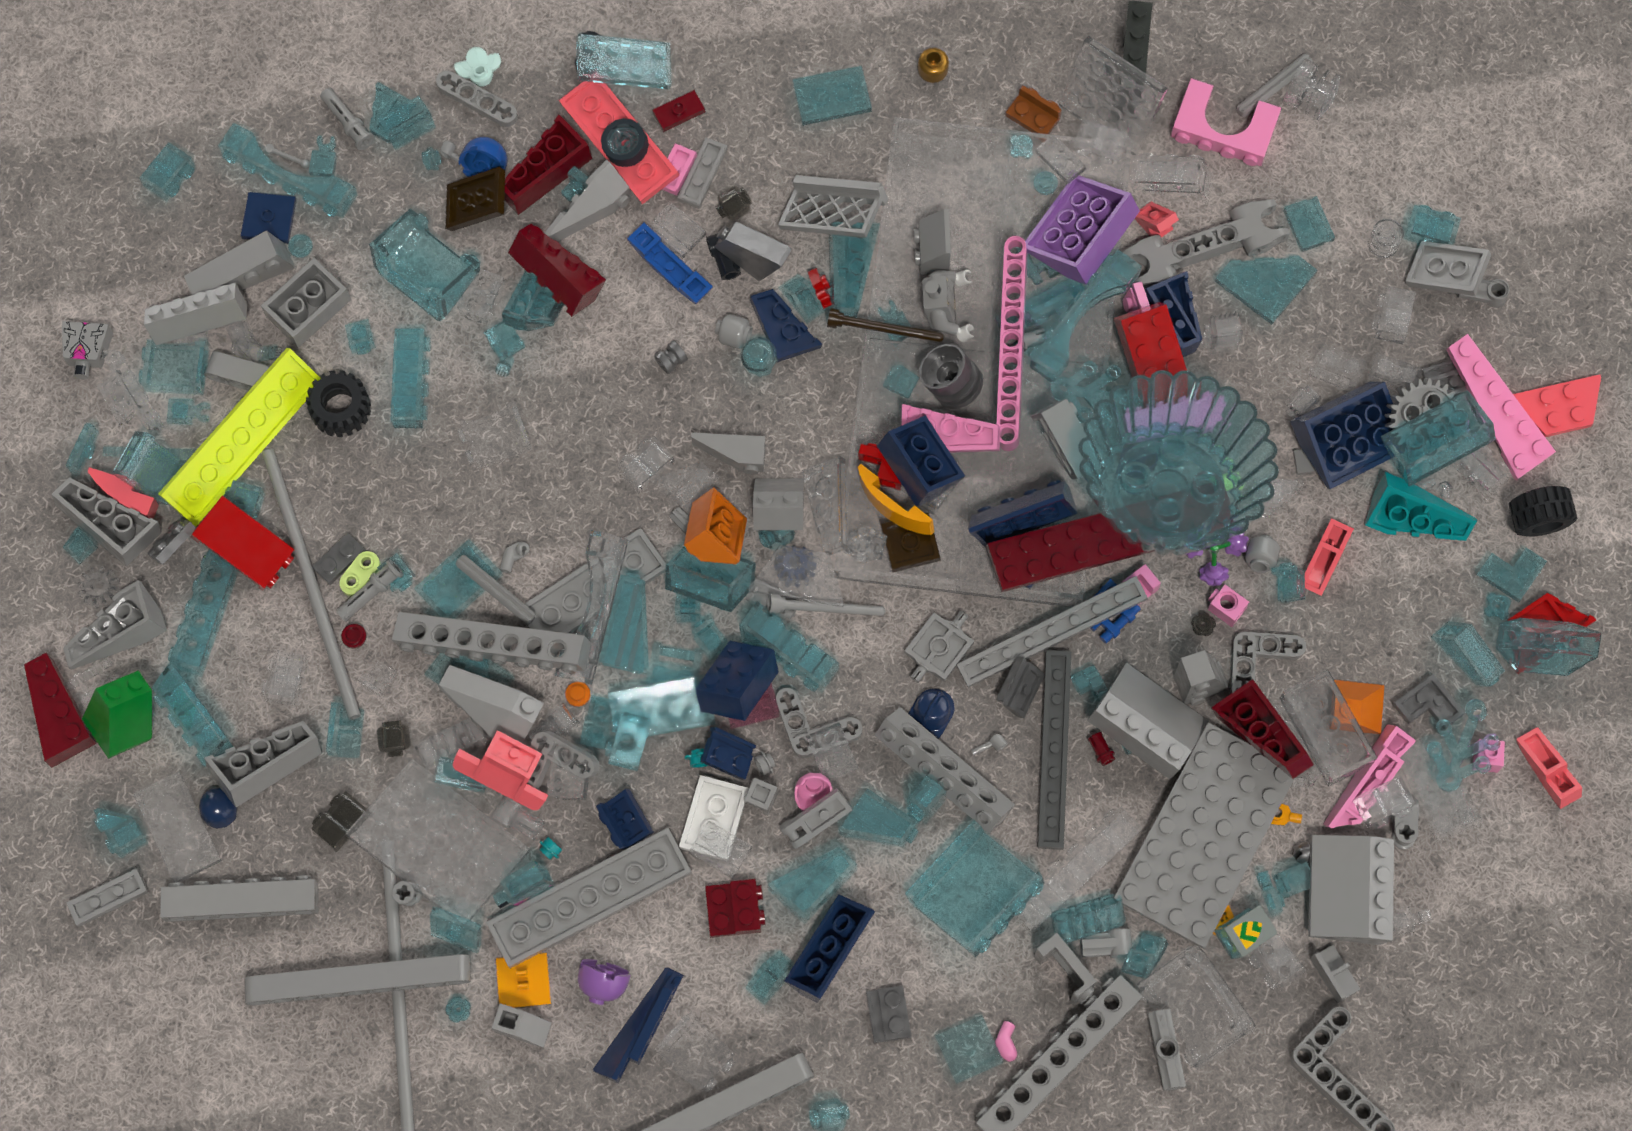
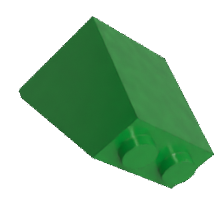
[82,670,152,759]

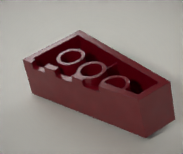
[504,115,592,215]
[508,224,606,317]
[24,652,97,768]
[1211,679,1314,779]

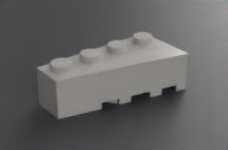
[184,231,295,295]
[51,477,161,566]

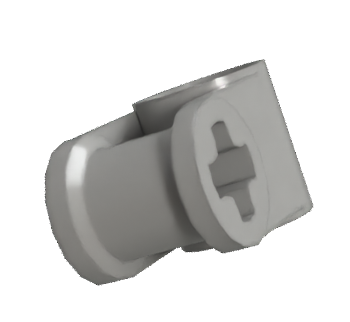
[1390,799,1419,850]

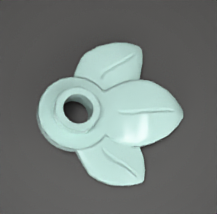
[454,47,501,87]

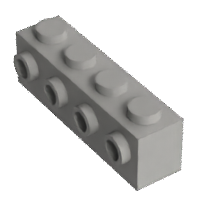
[144,283,247,345]

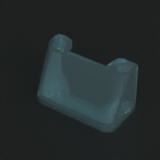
[369,208,480,321]

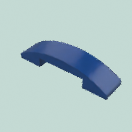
[627,223,713,304]

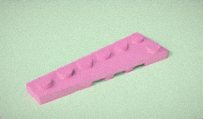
[1446,334,1556,480]

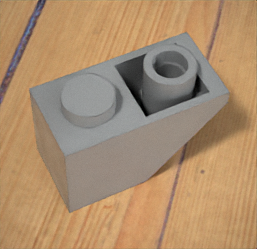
[492,1004,552,1048]

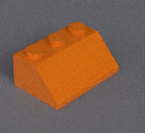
[684,487,747,564]

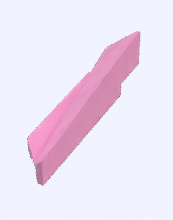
[1323,724,1416,828]

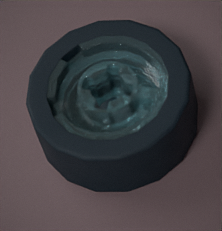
[601,118,649,167]

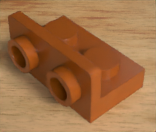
[1005,85,1062,140]

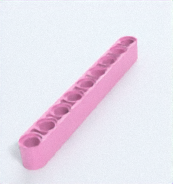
[996,236,1027,451]

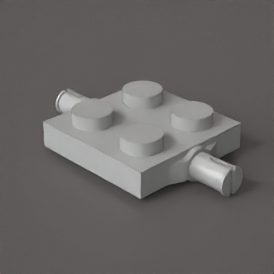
[904,611,974,683]

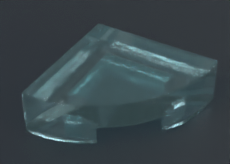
[464,658,490,677]

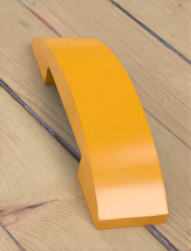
[858,464,934,535]

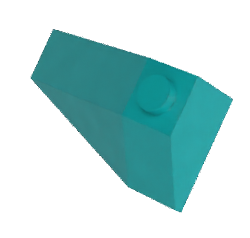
[1365,472,1477,541]

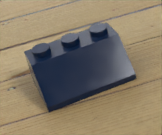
[877,415,965,507]

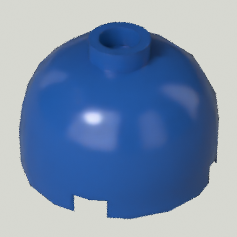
[458,137,508,177]

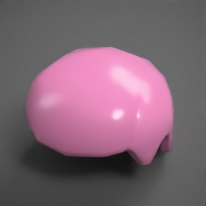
[794,772,833,811]

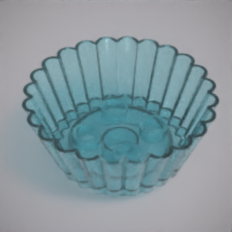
[1078,370,1279,556]

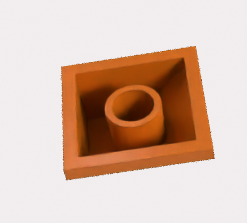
[1330,680,1384,735]

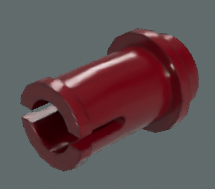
[1087,732,1115,766]

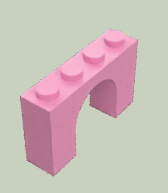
[1171,78,1281,166]

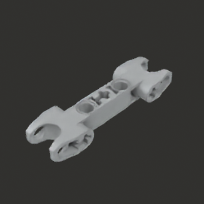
[1119,199,1290,290]

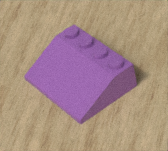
[1025,174,1140,285]

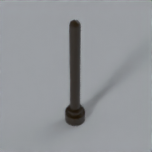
[827,308,944,342]

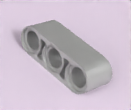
[204,351,269,391]

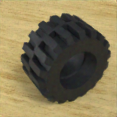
[306,370,371,437]
[1508,486,1578,537]

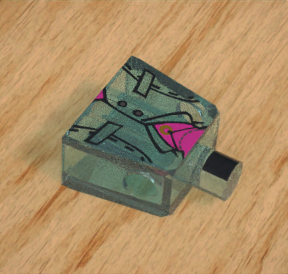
[493,860,556,909]

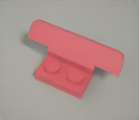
[453,730,548,810]

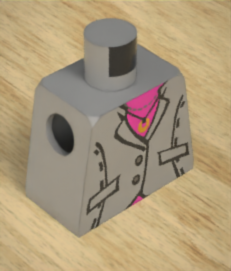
[62,321,113,379]

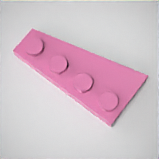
[902,404,1000,453]

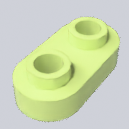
[340,551,381,597]

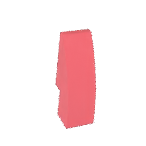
[88,467,159,519]
[1299,518,1354,596]
[1516,727,1582,809]

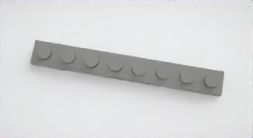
[957,576,1148,688]

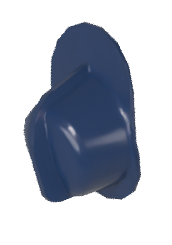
[908,689,955,739]

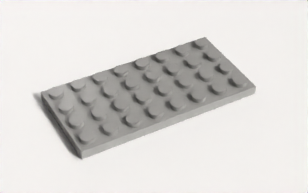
[1113,722,1295,949]

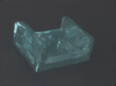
[139,339,209,395]
[112,431,187,505]

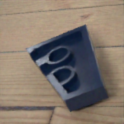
[750,289,822,362]

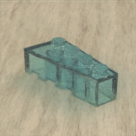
[829,222,880,318]

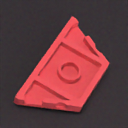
[1513,374,1601,437]

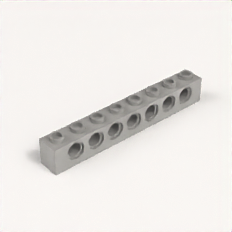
[392,612,592,674]
[975,975,1143,1131]

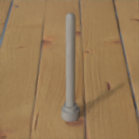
[767,594,885,616]

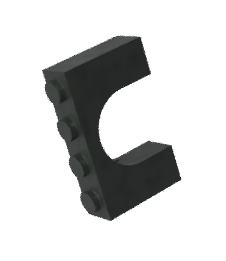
[1116,0,1153,113]

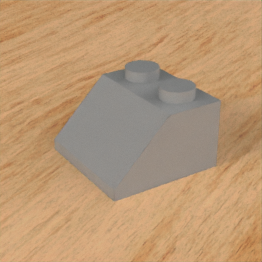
[914,209,951,274]

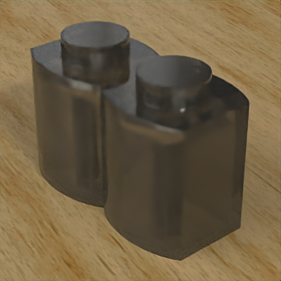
[311,791,370,852]

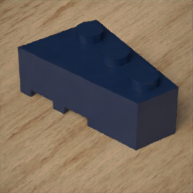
[1145,271,1202,357]

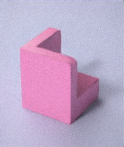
[1122,564,1161,605]

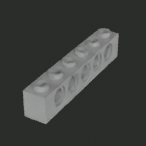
[874,707,1015,834]

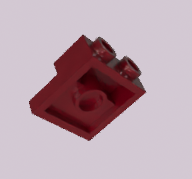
[705,879,766,938]

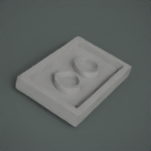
[1405,241,1491,296]

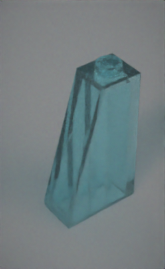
[598,572,649,676]

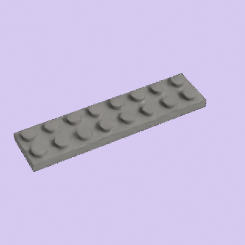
[486,828,692,969]

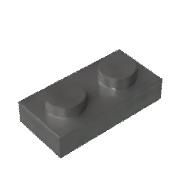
[312,533,365,585]

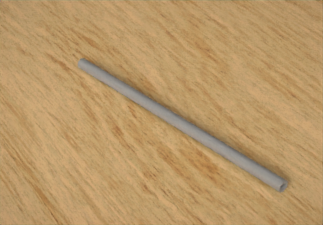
[262,449,361,720]
[381,841,414,1131]

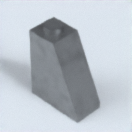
[715,222,792,282]

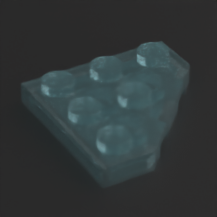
[1215,255,1317,325]

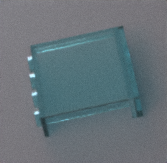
[905,820,1045,958]

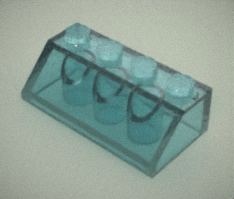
[1381,390,1496,487]
[151,663,234,767]

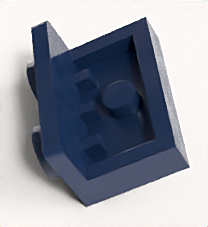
[596,789,654,849]

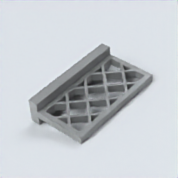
[778,175,888,238]

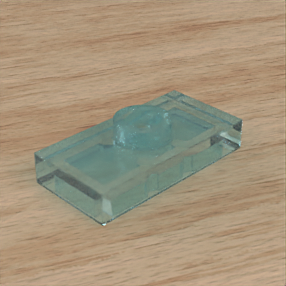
[66,423,99,476]

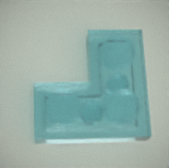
[1477,548,1547,603]

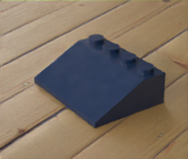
[1290,382,1403,489]
[968,480,1078,547]

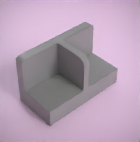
[1310,945,1361,1003]

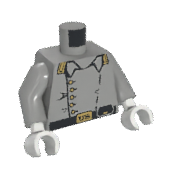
[923,269,974,342]

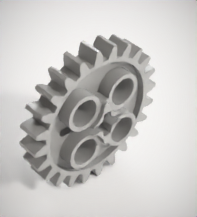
[1385,378,1464,458]

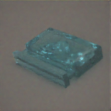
[1283,196,1335,252]

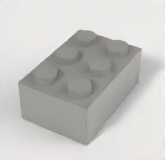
[261,258,351,348]

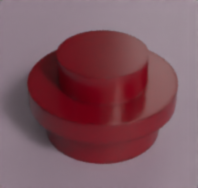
[341,624,367,649]

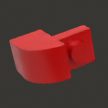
[858,443,902,491]

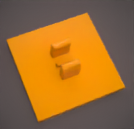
[496,953,551,1008]

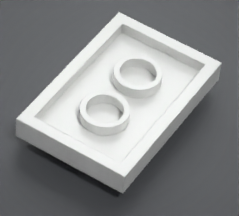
[679,775,749,862]

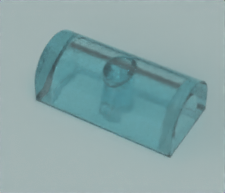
[433,757,486,793]

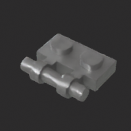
[147,518,196,565]

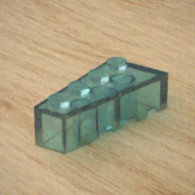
[739,601,839,693]

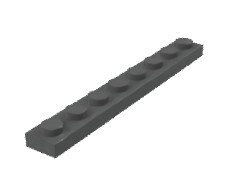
[1038,650,1071,850]

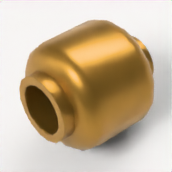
[918,48,949,83]

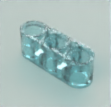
[1051,894,1126,943]

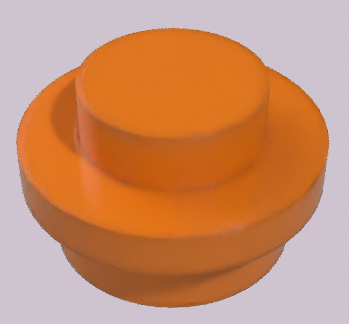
[565,682,591,707]

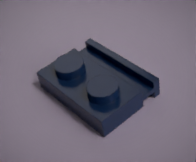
[700,727,756,780]

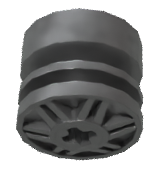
[919,344,983,409]

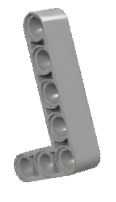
[1290,1007,1395,1131]

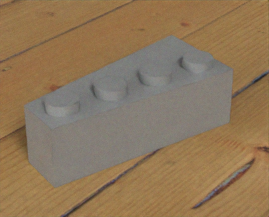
[204,721,322,807]

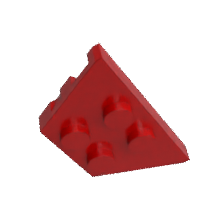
[1506,593,1596,674]

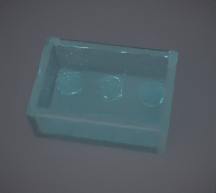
[665,546,756,612]

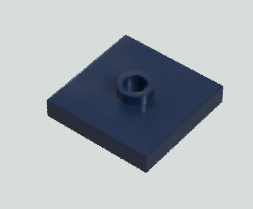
[241,192,297,244]

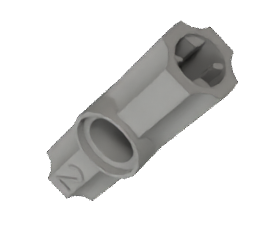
[1148,1009,1186,1091]

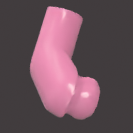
[995,1021,1017,1062]

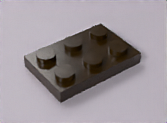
[445,167,505,231]

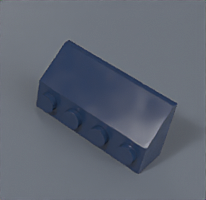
[784,894,875,1003]

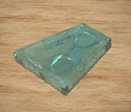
[369,82,416,144]

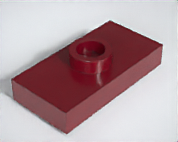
[652,90,705,132]

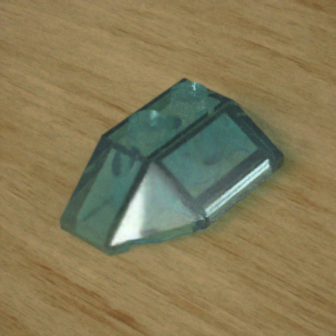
[502,271,565,331]
[1496,618,1601,676]

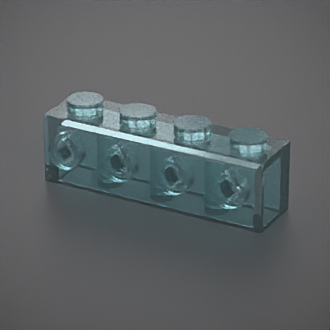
[390,328,431,428]

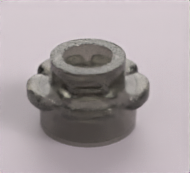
[1191,612,1216,636]

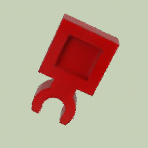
[808,268,832,309]

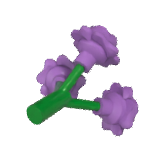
[1181,529,1249,586]

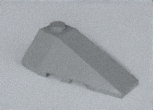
[545,160,631,242]

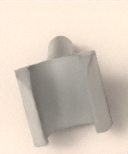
[441,140,461,165]
[971,734,1007,756]

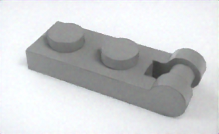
[779,788,852,849]

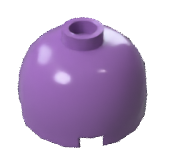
[578,959,631,1005]

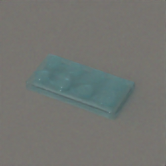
[576,34,672,89]
[608,674,716,742]

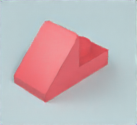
[1135,202,1179,238]

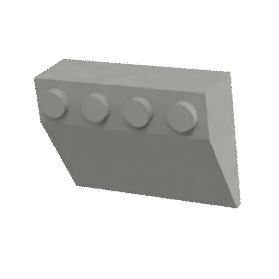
[1087,663,1208,779]
[1308,835,1394,945]

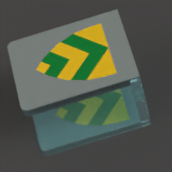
[1214,905,1277,959]

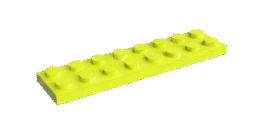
[158,348,321,527]

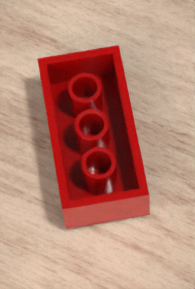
[1113,302,1195,408]

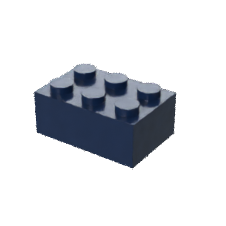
[695,640,779,721]

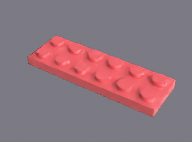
[559,72,680,205]

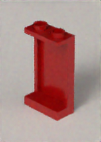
[191,495,295,591]

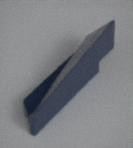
[593,967,684,1084]

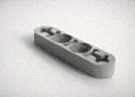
[436,71,518,127]

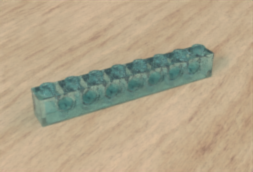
[168,480,265,677]

